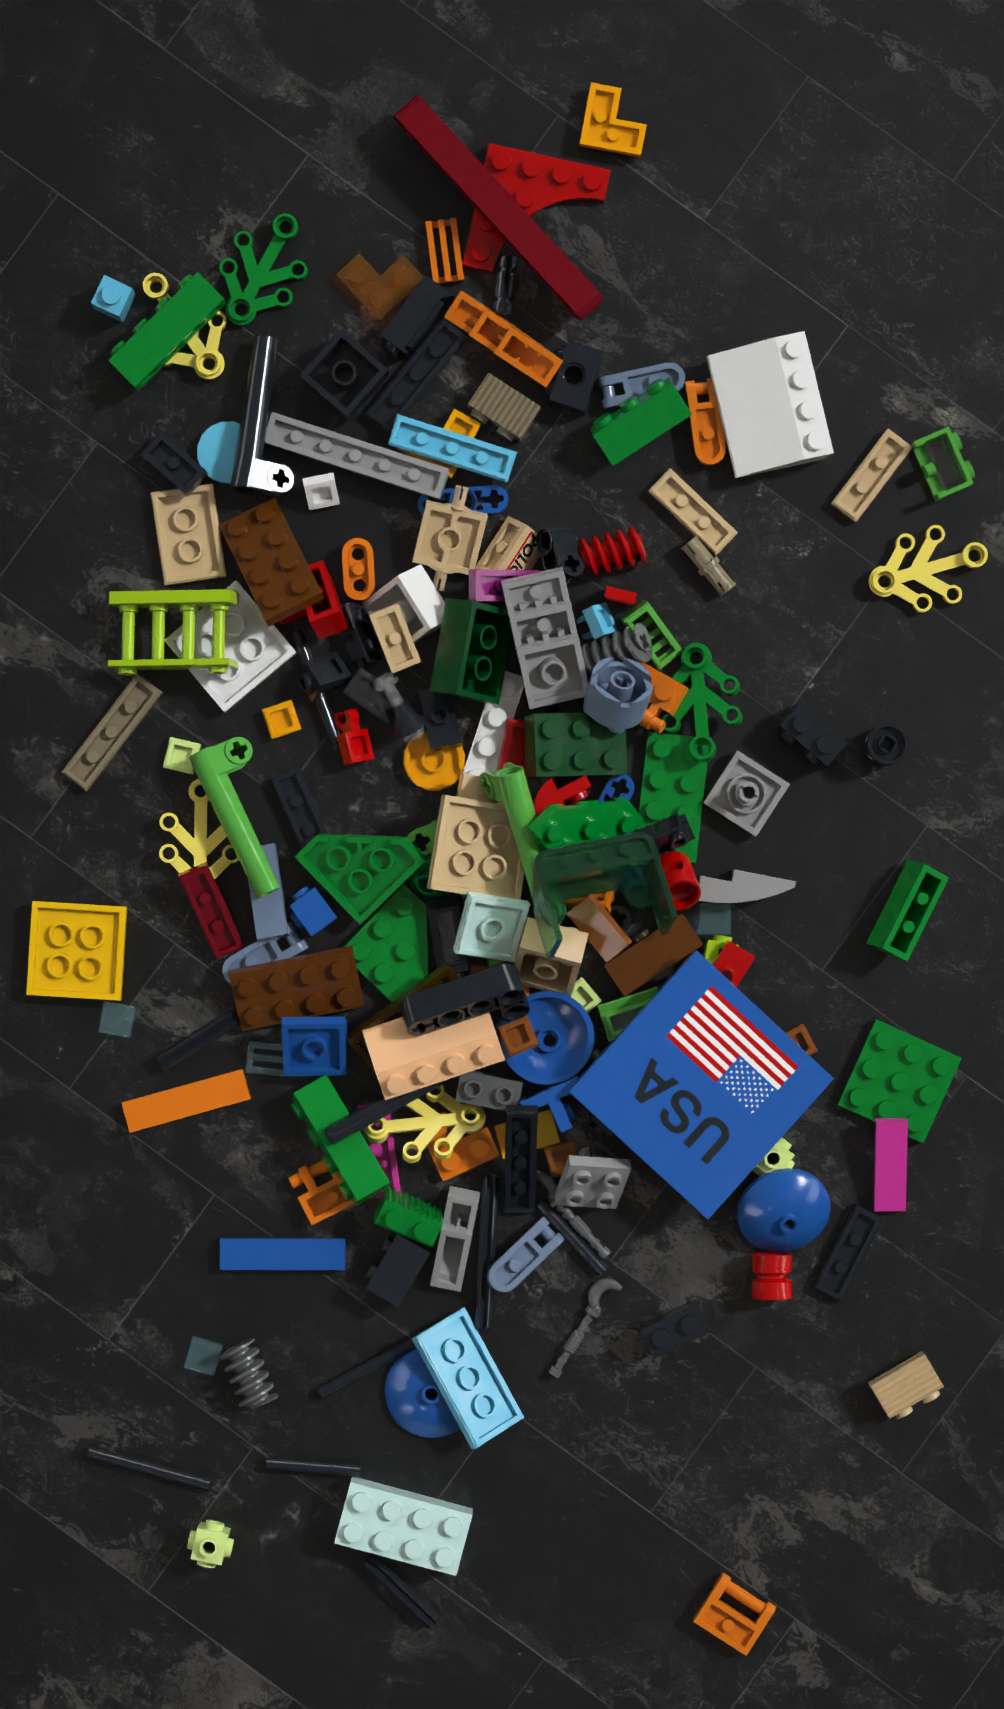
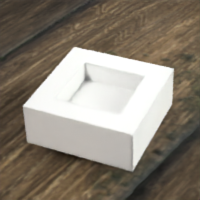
[303,473,340,510]

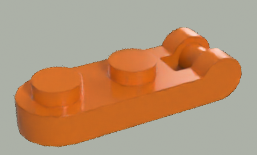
[684,378,726,466]

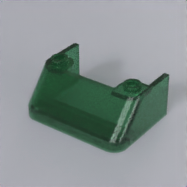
[532,832,678,959]

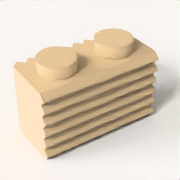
[868,1351,944,1419]

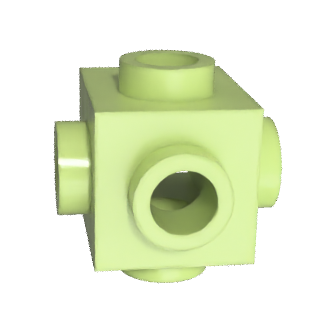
[752,1138,795,1176]
[187,1520,234,1568]

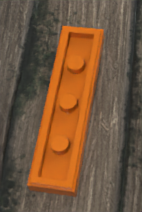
[122,1069,251,1133]

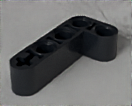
[399,963,530,1036]

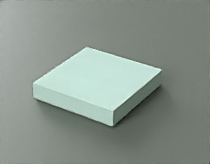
[453,891,530,963]

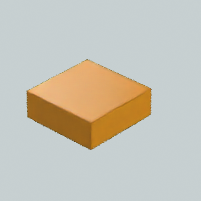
[262,700,302,740]

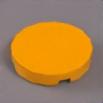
[403,730,465,791]

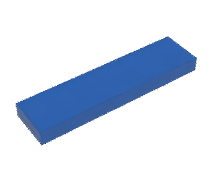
[220,1238,346,1270]

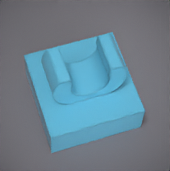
[576,602,618,639]

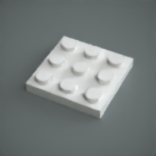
[164,580,297,713]

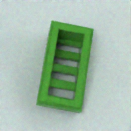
[619,600,683,670]

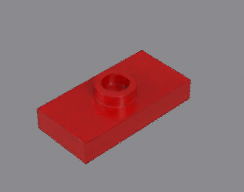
[497,718,529,783]
[712,940,755,988]

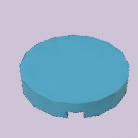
[197,421,240,484]

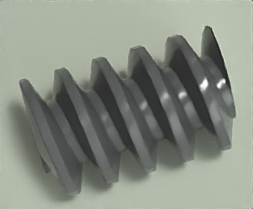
[581,623,652,674]
[219,1338,278,1408]

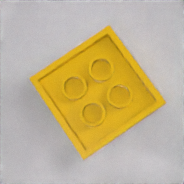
[26,901,127,1001]

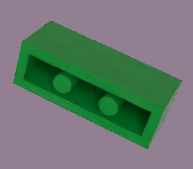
[590,377,692,466]
[866,860,949,962]

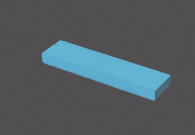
[388,414,517,483]

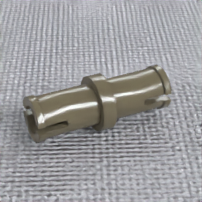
[681,536,736,597]

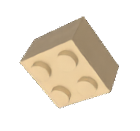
[514,917,589,997]

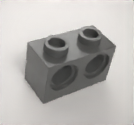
[455,1071,523,1111]

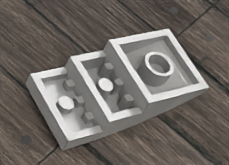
[501,567,588,709]

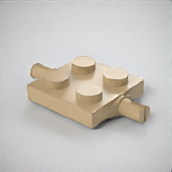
[412,485,488,591]

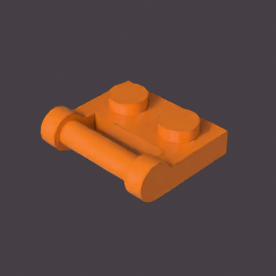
[693,1573,776,1656]

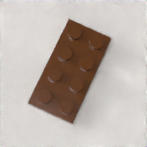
[219,497,324,627]
[229,945,365,1031]

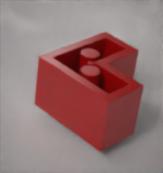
[280,560,348,640]

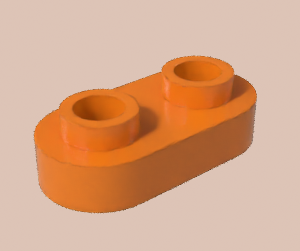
[342,538,375,601]

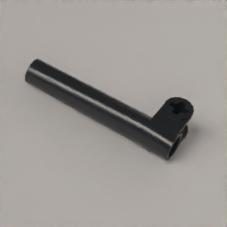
[230,335,294,498]

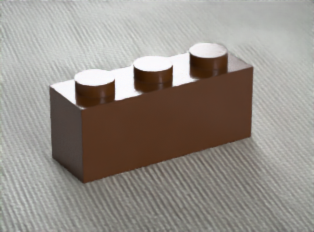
[603,911,703,997]

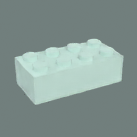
[334,1477,473,1576]

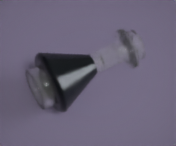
[375,672,427,743]

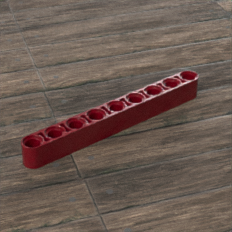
[393,95,604,322]

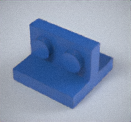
[281,1017,347,1076]
[520,1075,579,1132]

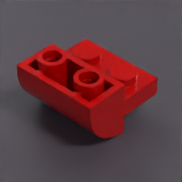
[534,775,591,817]

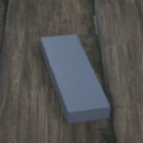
[248,843,289,941]

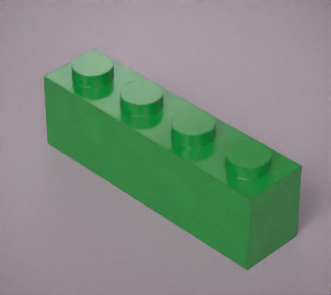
[108,272,227,391]
[291,1075,390,1206]

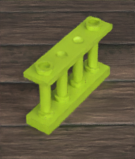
[108,589,239,676]

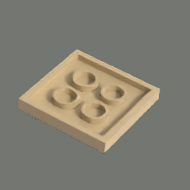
[427,794,525,899]

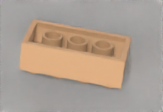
[362,1013,505,1100]

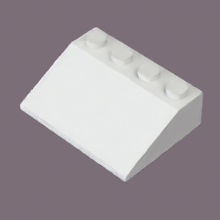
[706,331,834,478]

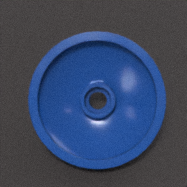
[500,991,595,1085]
[737,1168,831,1252]
[385,1348,460,1438]

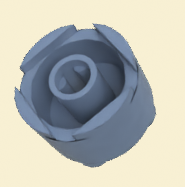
[583,657,653,733]

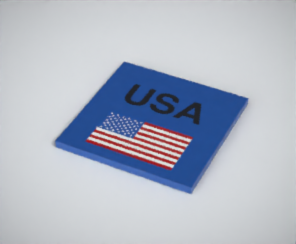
[568,950,834,1219]

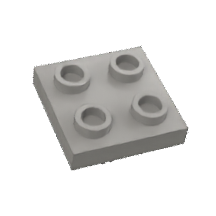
[703,750,790,837]
[554,1147,631,1209]

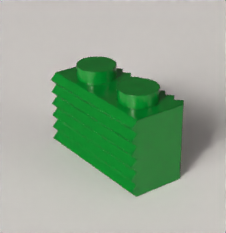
[374,1186,443,1248]

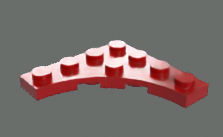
[462,143,611,273]

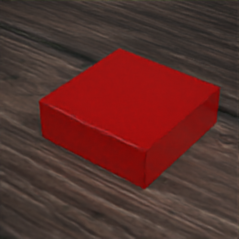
[603,586,637,608]

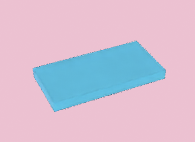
[412,1307,524,1449]

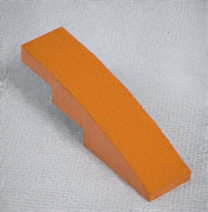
[444,290,563,387]

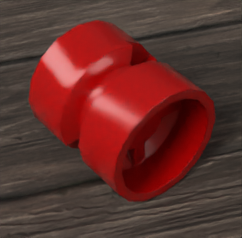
[651,851,701,911]
[751,1252,792,1300]

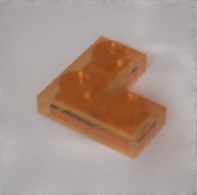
[336,253,424,322]

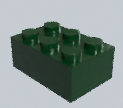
[430,598,512,705]
[524,713,627,779]

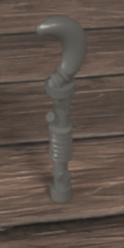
[536,1171,611,1260]
[548,1278,622,1378]

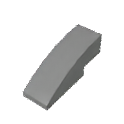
[698,869,796,903]
[430,1186,480,1292]

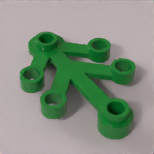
[219,213,308,326]
[661,643,743,762]

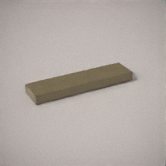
[62,673,163,792]

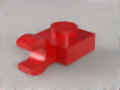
[334,708,375,765]

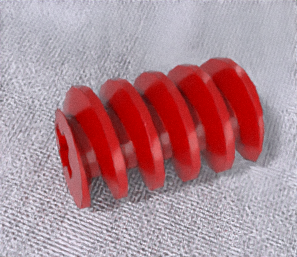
[579,526,647,576]

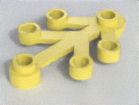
[143,273,227,380]
[868,525,988,613]
[159,779,239,879]
[364,1085,486,1163]

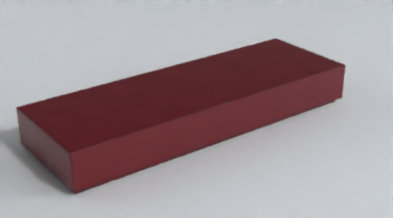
[178,862,245,959]

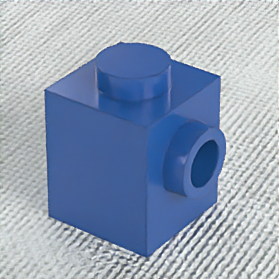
[289,886,338,936]

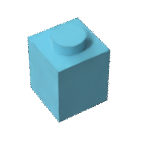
[91,275,136,323]

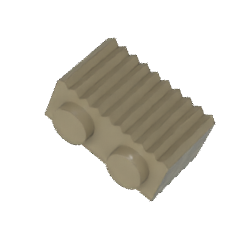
[468,373,541,442]

